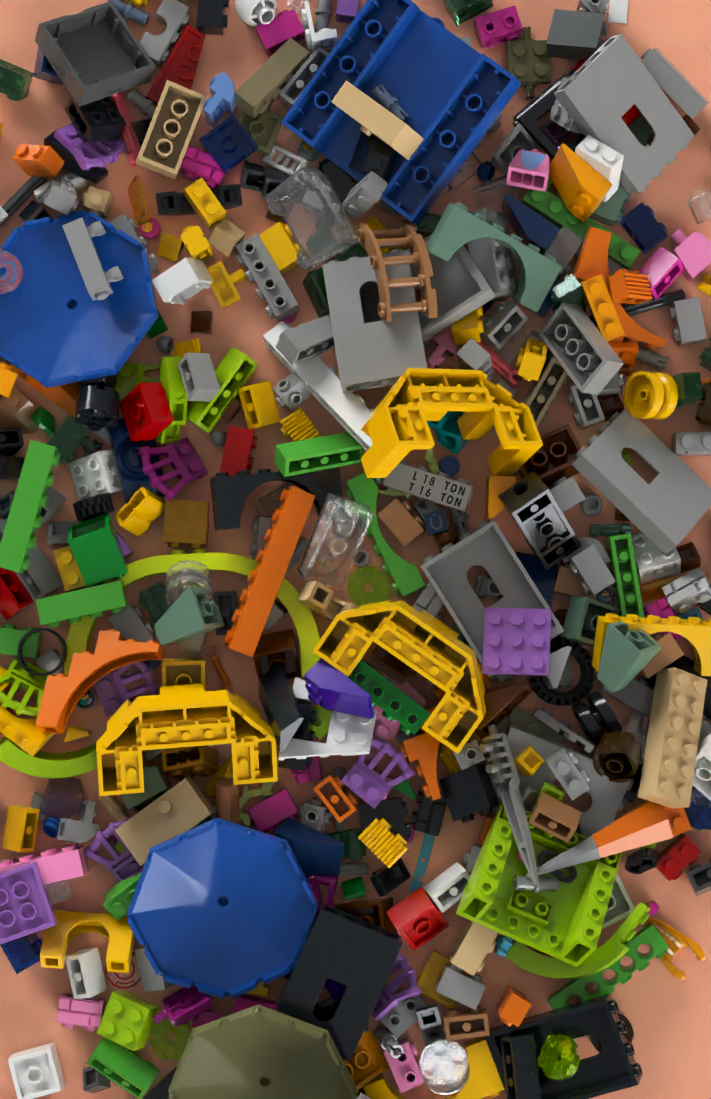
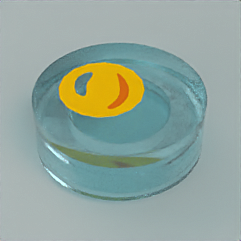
[298,141,320,161]

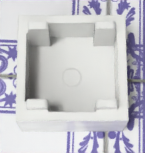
[152,258,214,305]
[8,1042,65,1099]

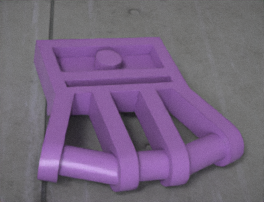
[53,123,126,170]
[94,661,159,717]
[341,737,416,809]
[84,815,145,882]
[371,953,421,1021]

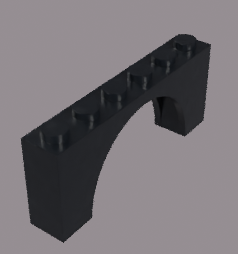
[210,467,345,531]

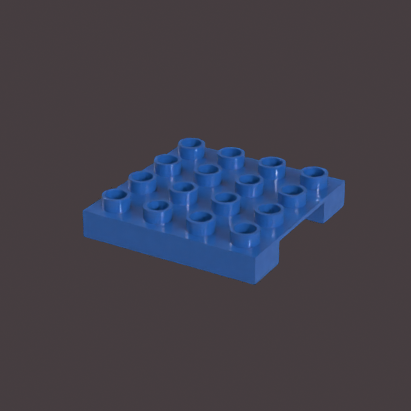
[281,0,521,226]

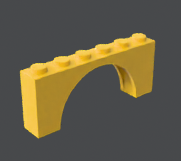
[591,613,711,676]
[363,1036,505,1099]

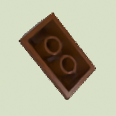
[518,424,582,487]

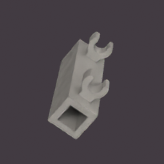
[640,48,710,119]
[62,218,123,301]

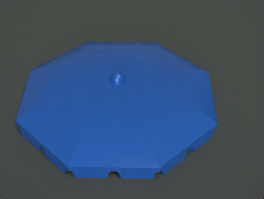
[0,210,158,388]
[126,818,318,999]

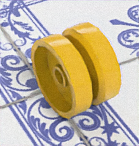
[623,371,678,420]

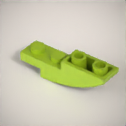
[156,356,187,443]

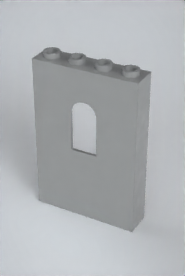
[554,34,695,194]
[360,233,496,343]
[322,249,427,393]
[572,408,711,554]
[421,520,564,677]
[489,723,634,837]

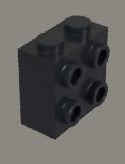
[65,96,126,143]
[439,764,499,824]
[358,797,412,849]

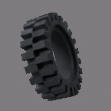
[528,639,596,706]

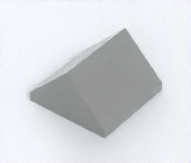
[491,123,541,177]
[542,646,572,690]

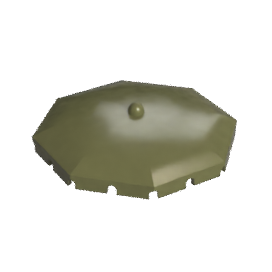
[168,1004,359,1099]

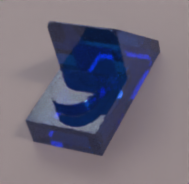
[684,804,711,830]

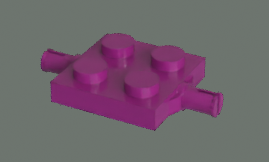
[152,986,214,1028]

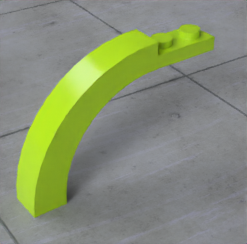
[0,736,97,778]
[506,902,651,979]

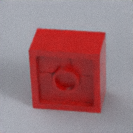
[120,382,174,441]
[386,887,449,951]

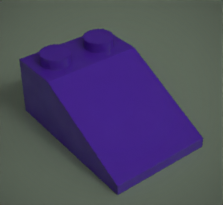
[304,658,374,719]

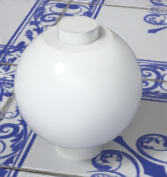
[235,0,277,26]

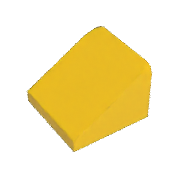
[157,233,184,263]
[64,726,92,742]
[514,745,545,778]

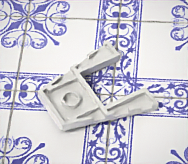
[279,677,377,760]

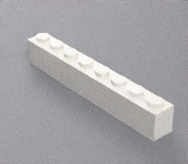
[263,321,373,451]

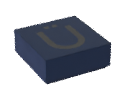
[423,509,449,536]

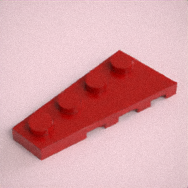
[146,24,206,105]

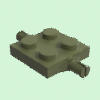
[506,27,551,99]
[230,99,284,162]

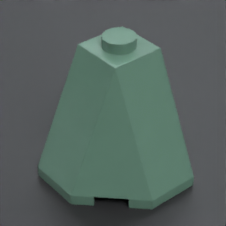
[154,586,225,646]
[597,621,662,693]

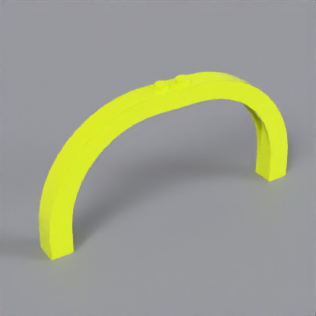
[64,549,321,677]

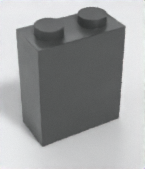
[546,9,608,60]

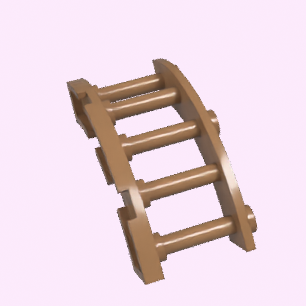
[357,220,438,322]

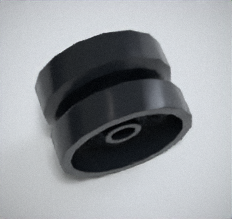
[571,691,623,747]

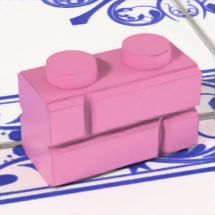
[56,993,106,1031]

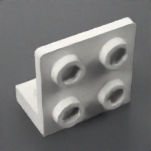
[301,1,338,53]
[69,450,123,501]
[631,533,681,585]

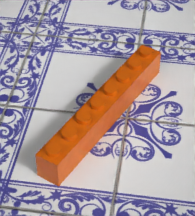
[224,486,315,657]

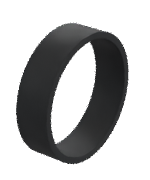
[17,628,67,676]

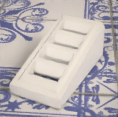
[262,144,310,181]

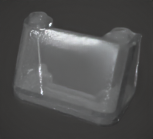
[265,167,359,270]

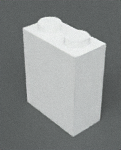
[575,135,624,202]

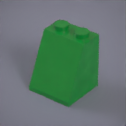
[68,512,128,587]

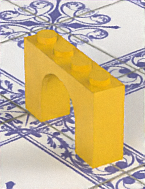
[0,665,55,757]
[40,910,135,973]

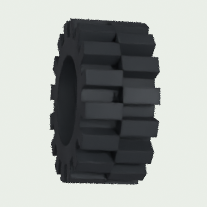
[73,493,115,521]

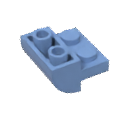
[203,71,237,128]

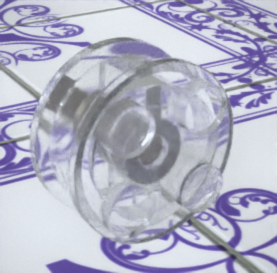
[419,1039,470,1095]

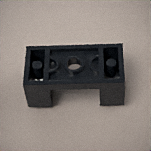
[498,472,582,570]

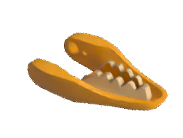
[646,918,706,981]

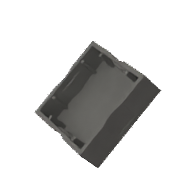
[35,1,156,107]

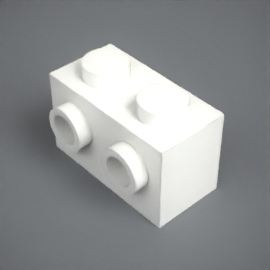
[423,862,470,913]
[65,947,107,999]

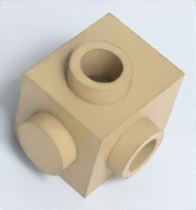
[82,186,113,218]
[208,219,246,257]

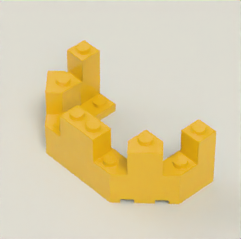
[361,368,543,478]
[312,600,486,754]
[96,683,278,796]

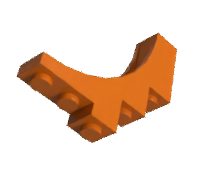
[573,226,667,350]
[36,629,166,734]
[399,667,492,802]

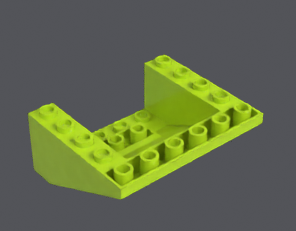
[456,801,622,967]

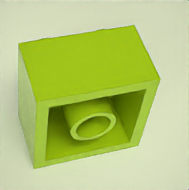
[96,990,159,1051]

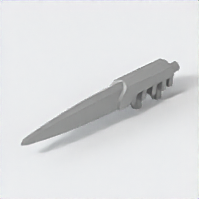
[479,724,539,886]

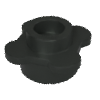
[82,439,103,457]

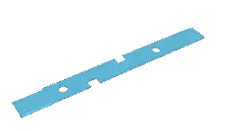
[409,833,435,893]

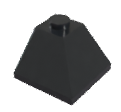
[348,131,398,182]

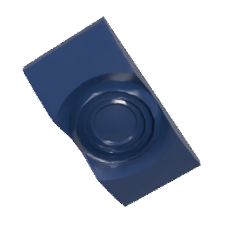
[106,418,166,503]

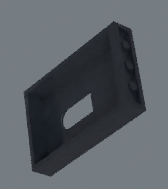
[274,902,403,1062]
[485,993,643,1099]

